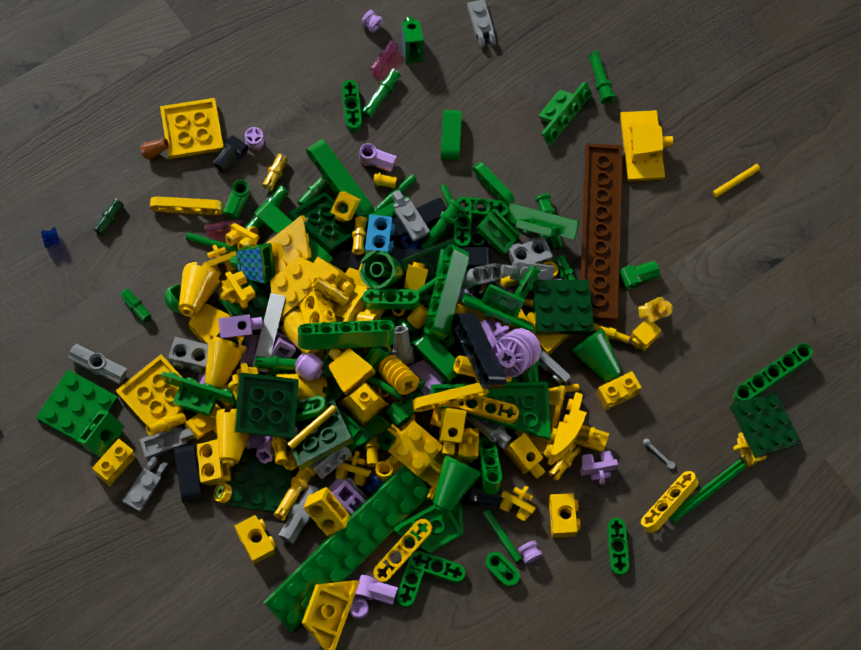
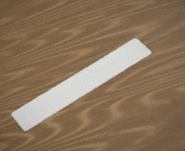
[253,293,285,372]

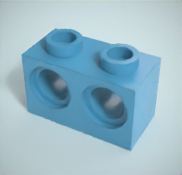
[365,214,395,255]

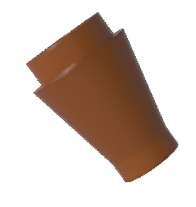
[140,138,170,160]

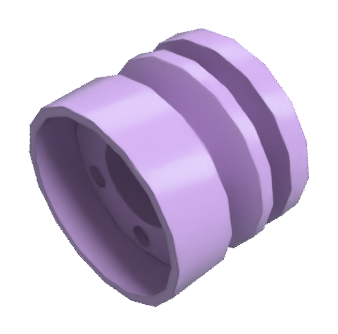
[492,328,541,377]

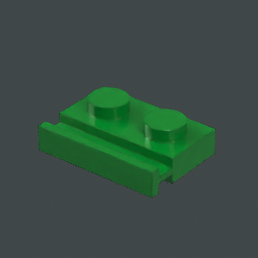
[476,209,521,255]

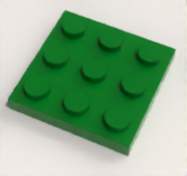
[36,369,118,442]

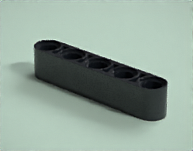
[364,198,447,248]
[452,313,506,389]

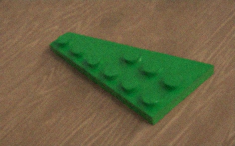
[430,382,551,440]

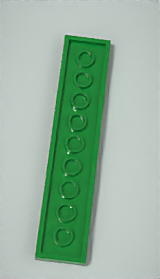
[263,464,429,632]

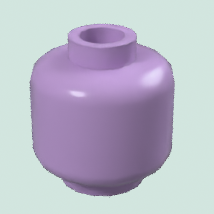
[294,352,325,382]

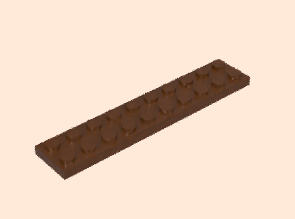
[580,143,623,321]

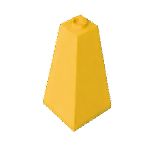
[337,381,391,428]

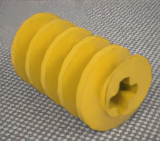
[379,355,419,395]

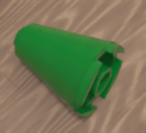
[360,250,405,289]
[572,328,622,382]
[433,456,480,513]

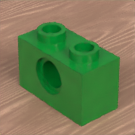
[76,410,125,458]

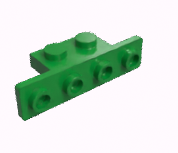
[538,82,592,146]
[506,203,579,239]
[462,284,534,333]
[161,372,236,417]

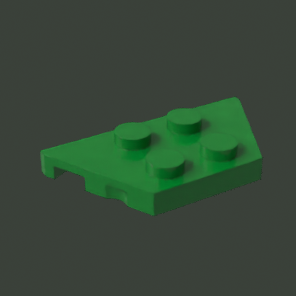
[393,500,464,554]

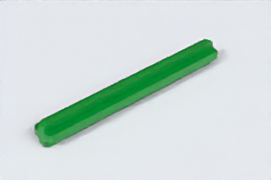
[668,459,747,523]

